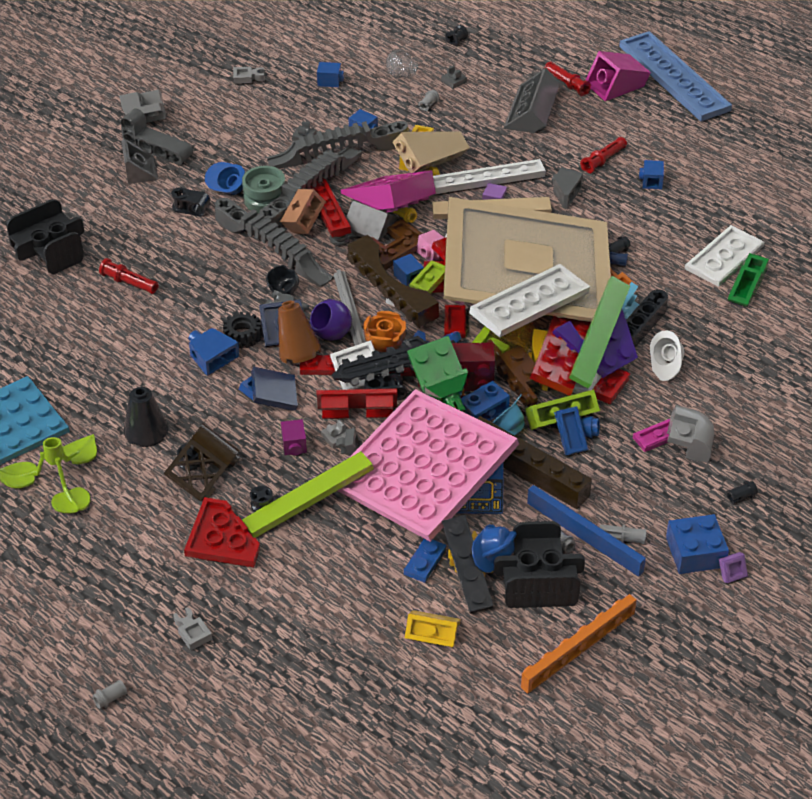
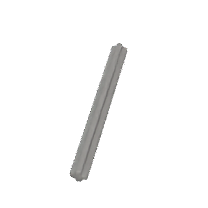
[333,269,366,346]

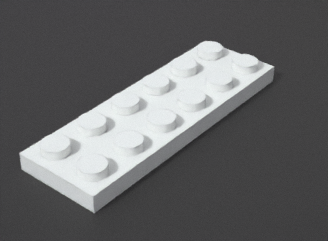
[469,264,590,337]

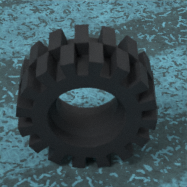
[223,312,262,349]

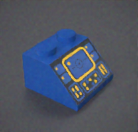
[457,463,504,514]

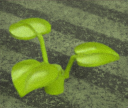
[0,434,97,513]

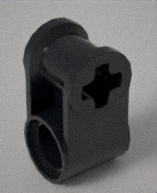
[171,187,211,217]
[364,373,408,400]

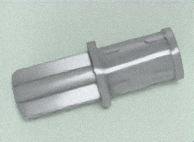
[599,524,646,544]

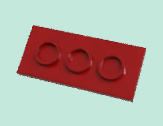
[316,389,397,419]

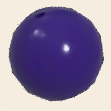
[310,299,352,341]

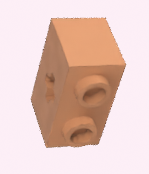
[280,189,326,234]

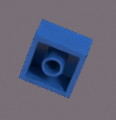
[666,514,729,574]

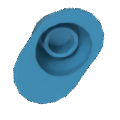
[493,394,525,435]

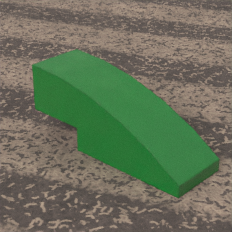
[728,253,769,307]

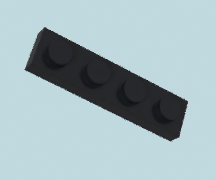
[442,515,493,614]

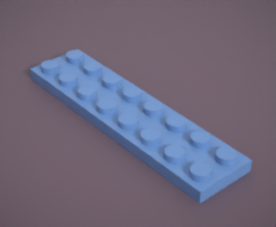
[619,31,732,121]

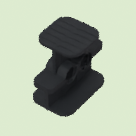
[6,199,84,275]
[494,521,585,608]

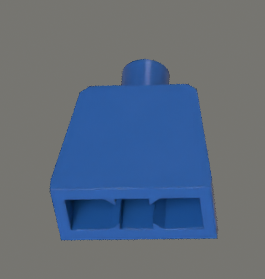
[188,328,239,376]

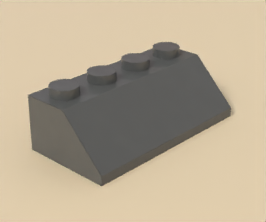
[504,68,560,133]

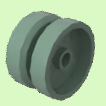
[242,166,285,213]

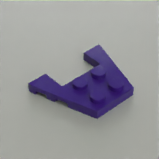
[552,309,638,378]

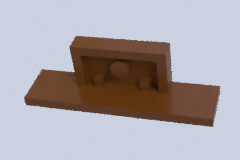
[487,339,538,407]

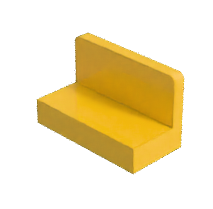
[405,610,461,647]

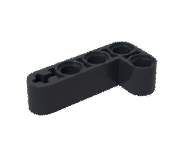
[626,289,668,348]

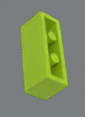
[525,390,600,430]

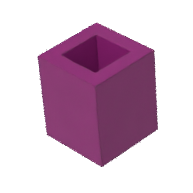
[281,419,307,456]

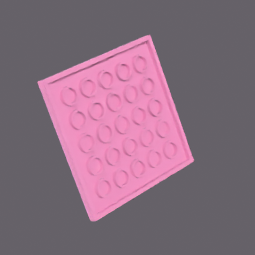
[338,389,519,542]

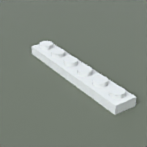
[433,159,546,194]

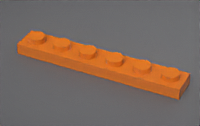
[521,594,637,694]

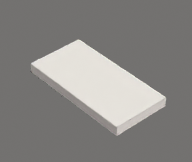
[685,225,764,287]

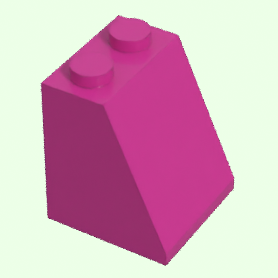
[586,51,651,101]

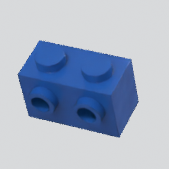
[461,381,510,421]

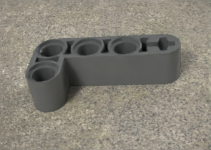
[120,108,193,166]

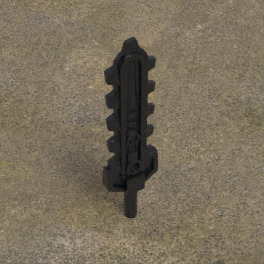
[331,336,456,387]

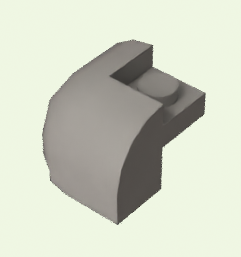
[119,89,166,123]
[667,405,715,463]

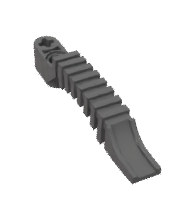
[266,121,409,169]
[259,145,362,228]
[215,198,334,288]

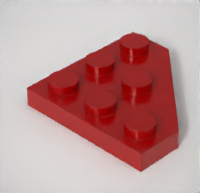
[184,497,260,568]

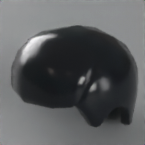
[266,265,300,295]

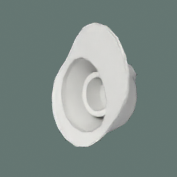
[650,330,684,381]

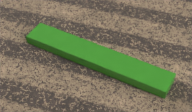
[569,276,630,388]

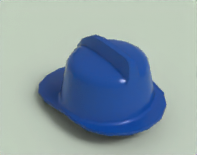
[205,162,245,195]
[472,524,517,572]

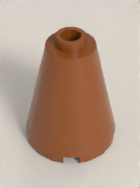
[278,300,321,363]

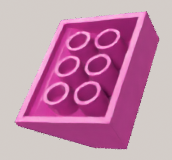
[341,170,436,212]

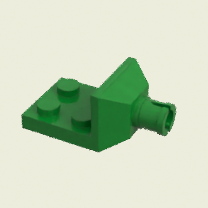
[407,336,468,412]

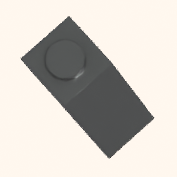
[551,167,583,209]

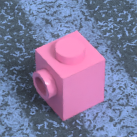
[417,230,444,261]

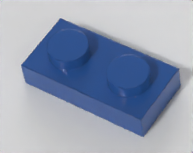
[404,539,447,583]

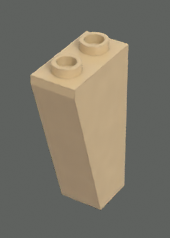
[393,132,470,173]

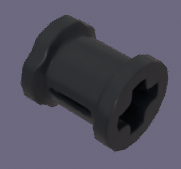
[445,24,468,46]

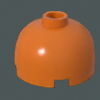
[364,311,406,352]

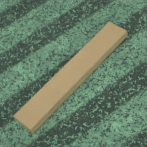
[432,197,552,219]

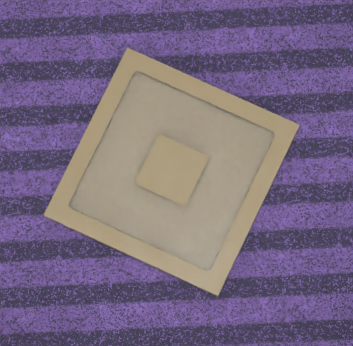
[443,197,611,322]

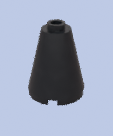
[124,387,169,447]

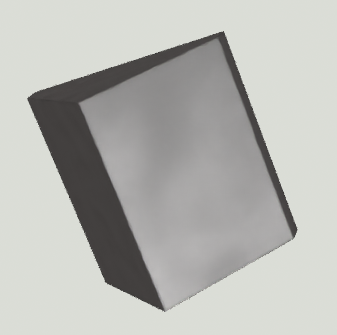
[121,138,158,184]
[346,201,397,242]

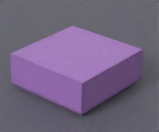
[482,183,507,200]
[719,552,748,583]

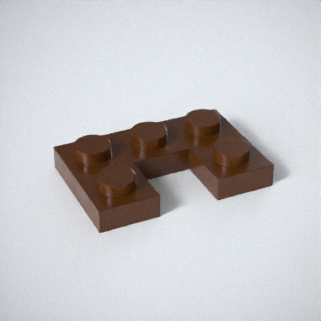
[371,219,423,270]

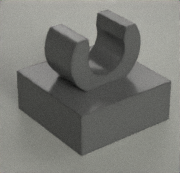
[441,65,467,89]
[292,121,317,141]
[336,428,363,456]

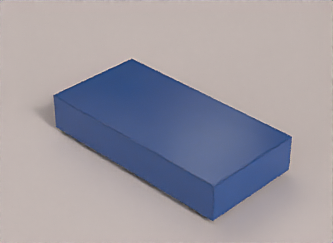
[554,406,589,456]

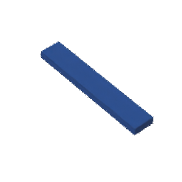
[527,485,646,577]

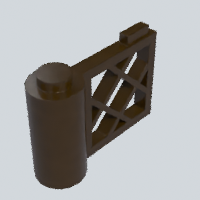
[164,423,241,501]

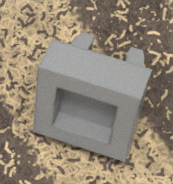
[321,420,347,449]

